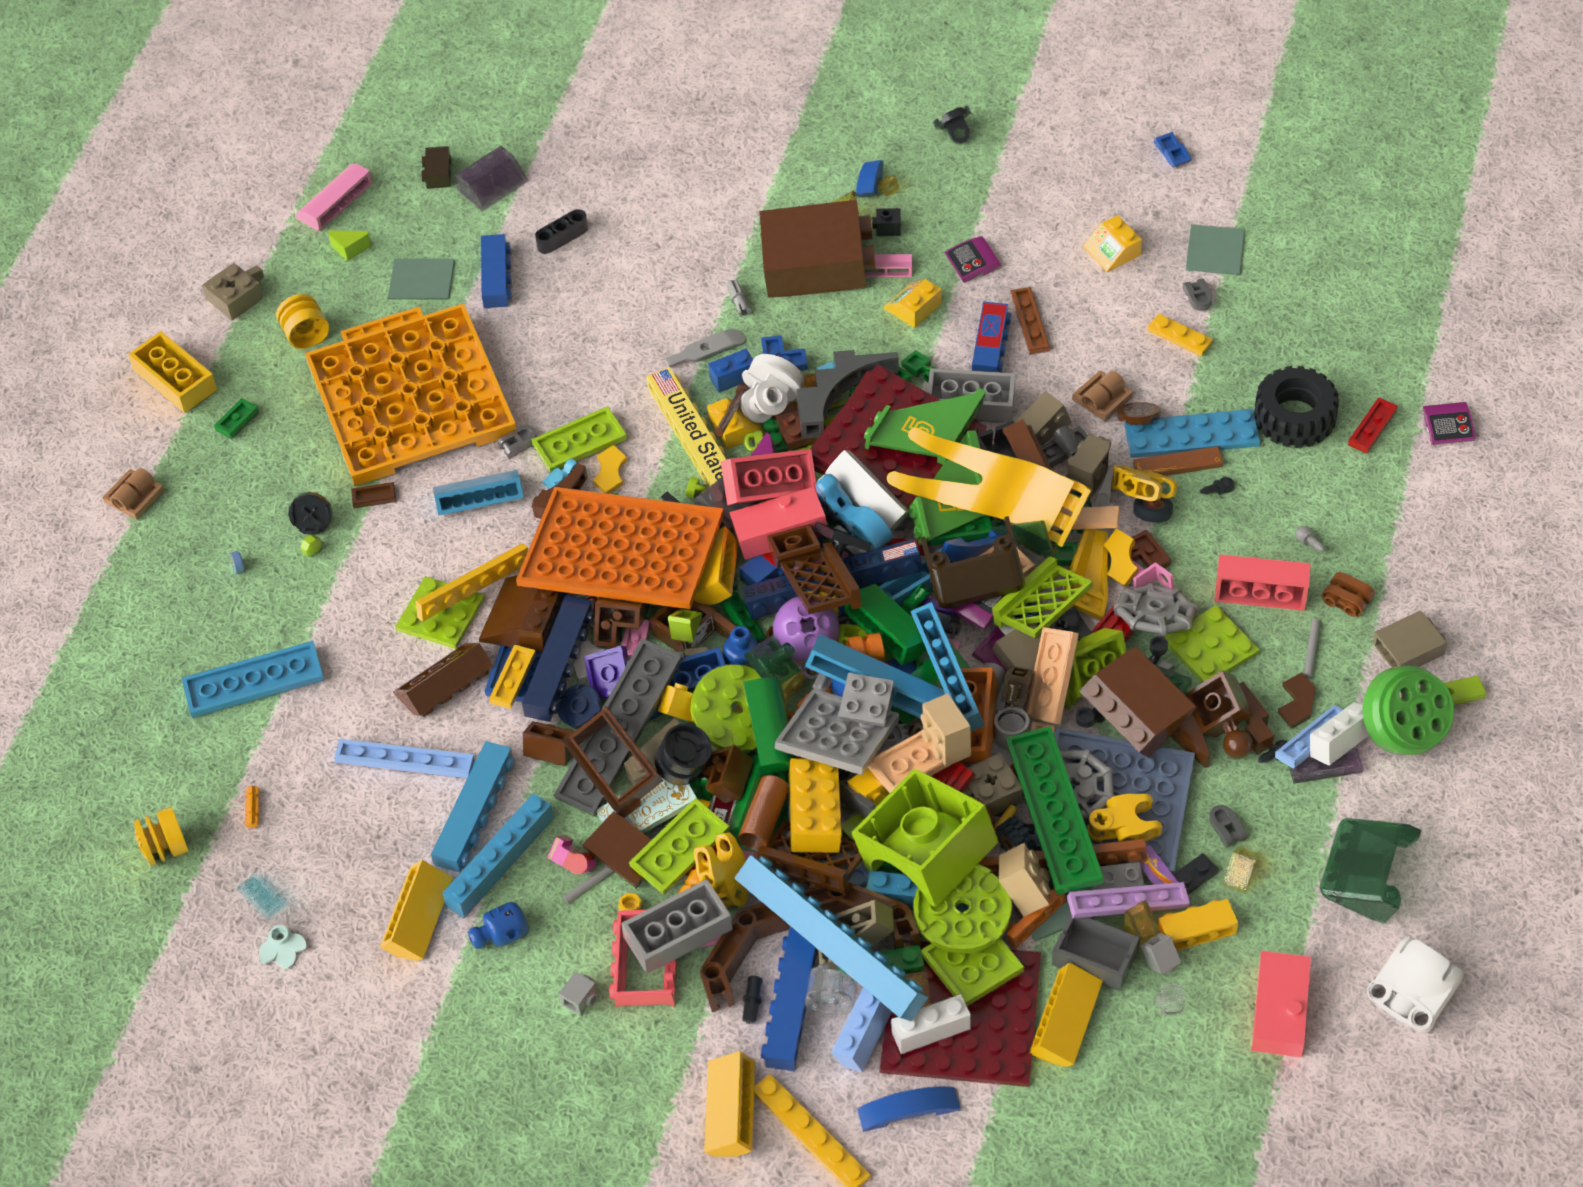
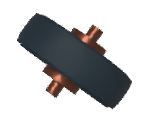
[1133,496,1173,522]

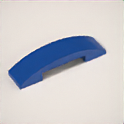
[941,526,1007,563]
[857,1086,961,1132]

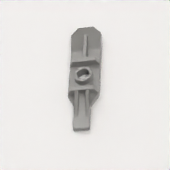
[665,329,746,367]

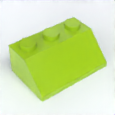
[1068,628,1127,697]

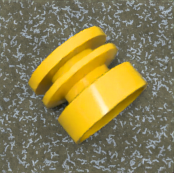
[276,294,330,350]
[133,806,189,867]

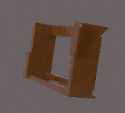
[1003,419,1052,470]
[561,706,664,818]

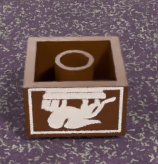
[650,600,716,657]

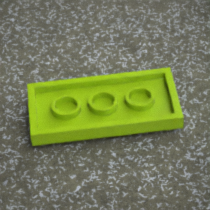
[531,406,627,473]
[629,798,730,895]

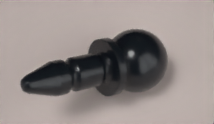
[1199,477,1235,495]
[1258,740,1288,763]

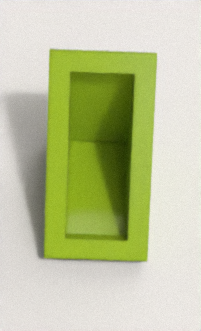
[328,230,371,261]
[668,609,702,643]

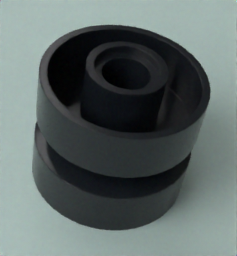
[654,723,712,786]

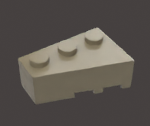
[1016,390,1072,446]
[818,900,894,973]

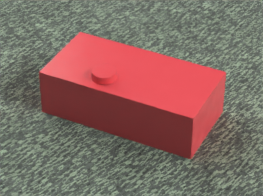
[721,449,817,505]
[729,487,827,560]
[1214,554,1311,611]
[1251,951,1311,1057]

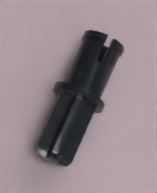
[742,975,763,1024]

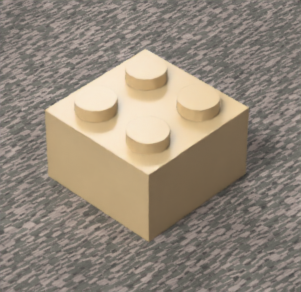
[921,694,971,767]
[999,843,1051,917]

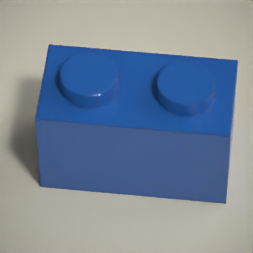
[708,349,753,393]

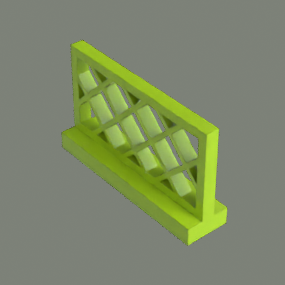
[992,556,1093,639]

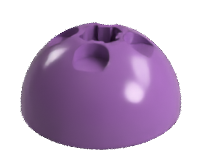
[773,597,840,663]

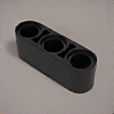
[535,209,588,254]

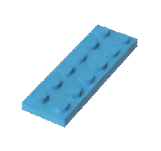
[1124,409,1260,458]
[182,641,324,718]

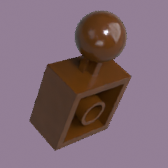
[1185,670,1253,759]

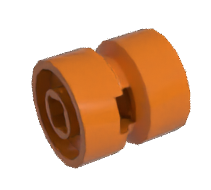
[846,633,884,662]

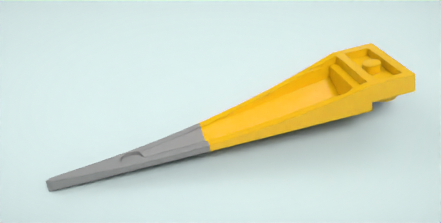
[1060,465,1113,620]

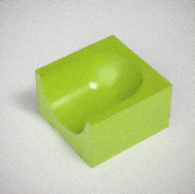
[851,768,998,908]

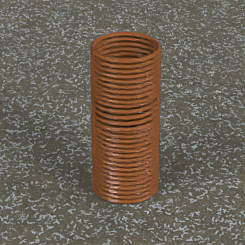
[738,775,789,850]

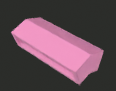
[865,254,912,277]

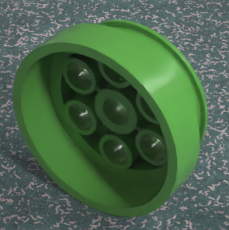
[1362,666,1454,755]

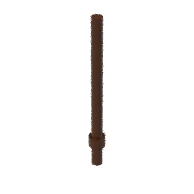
[715,381,750,436]

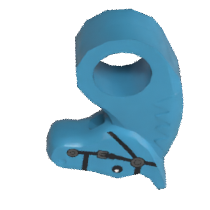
[815,474,893,551]

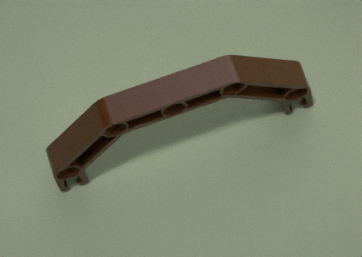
[700,882,921,1012]

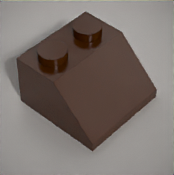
[767,524,821,569]

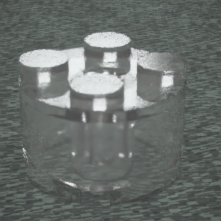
[805,965,857,1019]

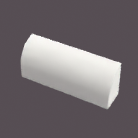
[825,450,909,532]

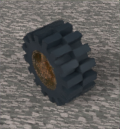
[995,817,1037,852]

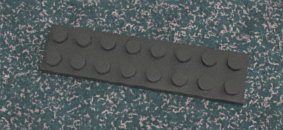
[553,638,683,817]

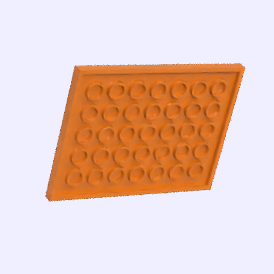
[516,487,724,609]

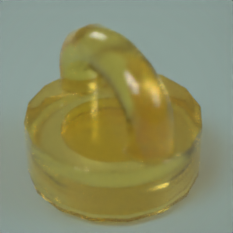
[878,174,899,196]

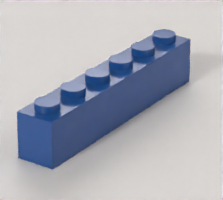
[761,928,818,1071]

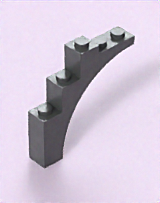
[796,350,899,439]

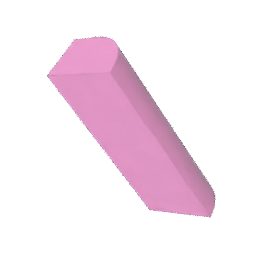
[296,164,372,231]

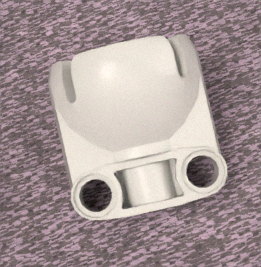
[1367,936,1464,1033]

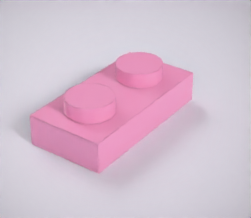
[621,620,651,660]

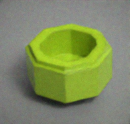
[300,535,322,557]

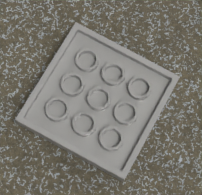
[775,689,899,775]

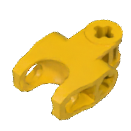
[1111,464,1178,501]
[1087,794,1163,842]
[694,833,748,908]

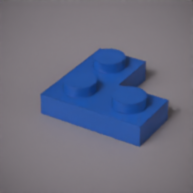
[761,335,808,370]

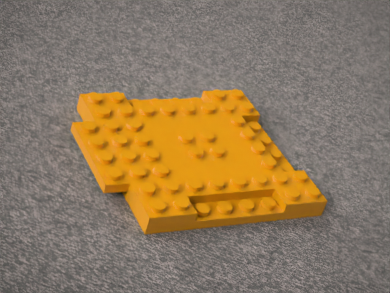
[305,303,516,487]

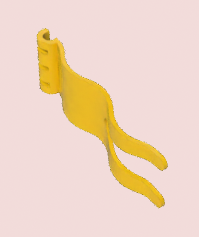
[887,427,1091,547]

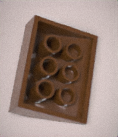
[479,575,568,652]
[1079,646,1197,758]

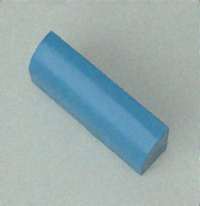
[433,470,524,516]

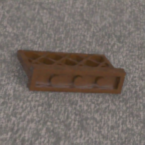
[780,542,862,614]
[757,821,863,894]

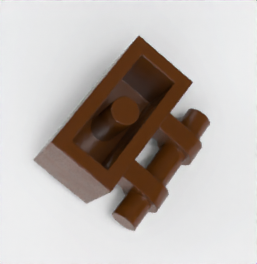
[523,721,575,766]

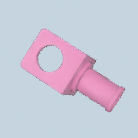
[1132,561,1174,590]

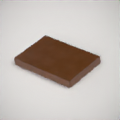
[582,811,651,889]

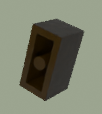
[421,146,452,189]

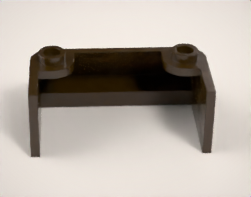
[921,516,1025,609]

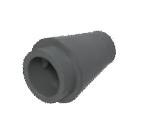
[1053,426,1078,458]

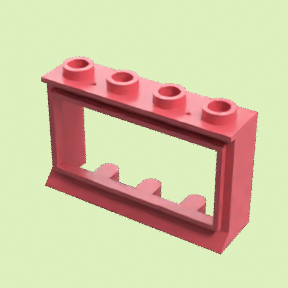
[609,910,677,1007]

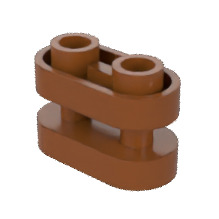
[1322,572,1375,617]

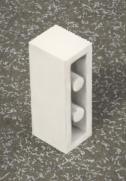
[1310,702,1370,765]
[891,994,970,1054]

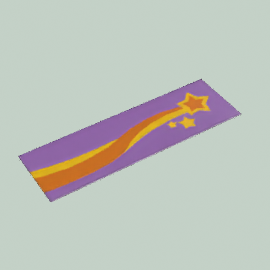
[1139,844,1191,911]

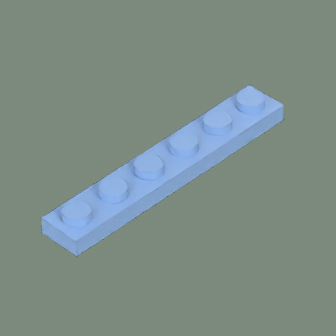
[334,739,475,778]

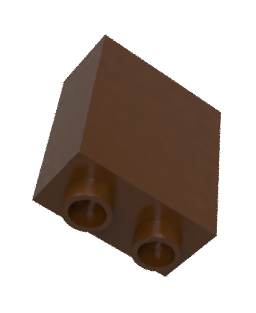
[759,199,876,298]

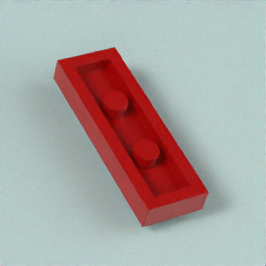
[1348,397,1398,454]

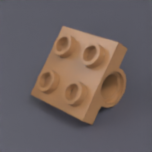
[1072,370,1133,422]
[102,468,165,520]

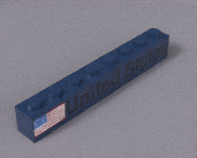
[742,538,924,620]

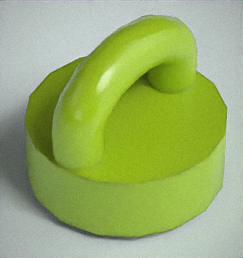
[744,430,763,452]
[686,477,706,499]

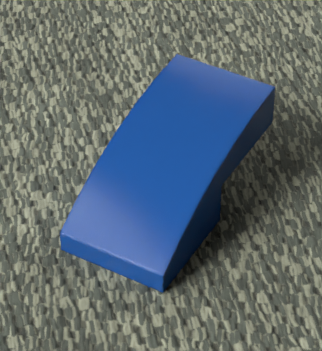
[1154,131,1192,167]
[856,160,884,197]

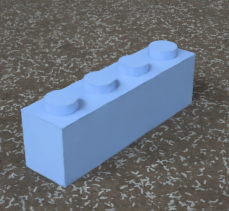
[831,987,892,1072]

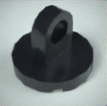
[933,105,972,144]
[288,492,333,535]

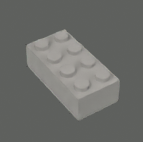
[927,368,1015,422]
[621,879,732,974]

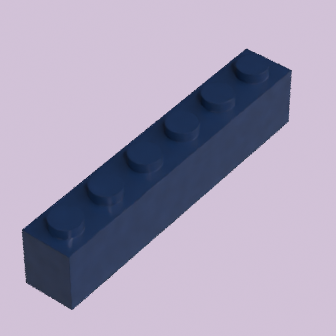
[522,596,595,722]

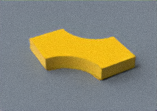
[593,445,627,494]
[1103,528,1139,588]

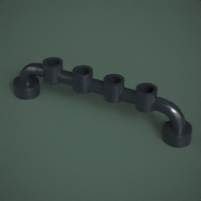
[1075,636,1168,728]

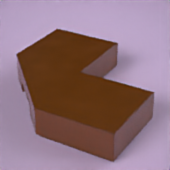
[1278,672,1316,729]

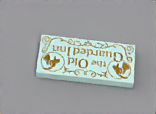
[596,778,697,834]

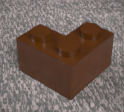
[593,597,646,648]
[700,745,753,803]

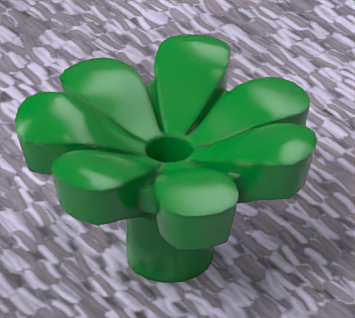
[689,776,712,801]

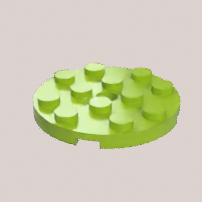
[690,665,767,753]
[914,864,1012,954]

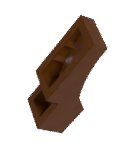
[532,464,587,519]
[1239,682,1274,755]

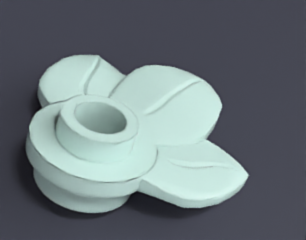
[259,925,307,969]

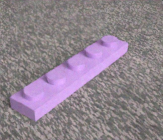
[1067,882,1190,918]

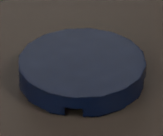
[558,684,602,729]

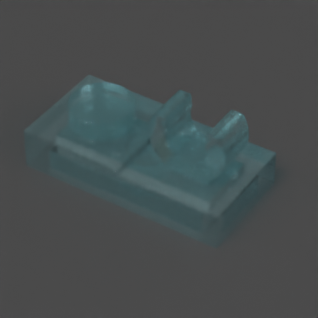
[237,873,285,919]

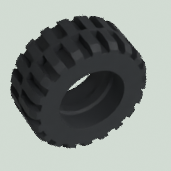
[1254,366,1339,448]

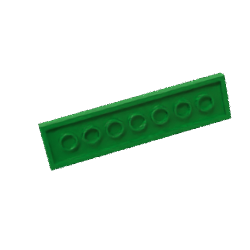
[1006,726,1104,895]

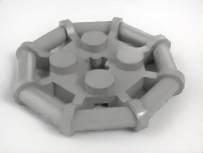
[1113,583,1198,637]
[1060,749,1115,822]

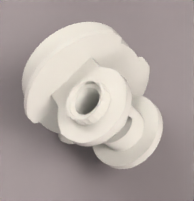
[740,354,804,423]

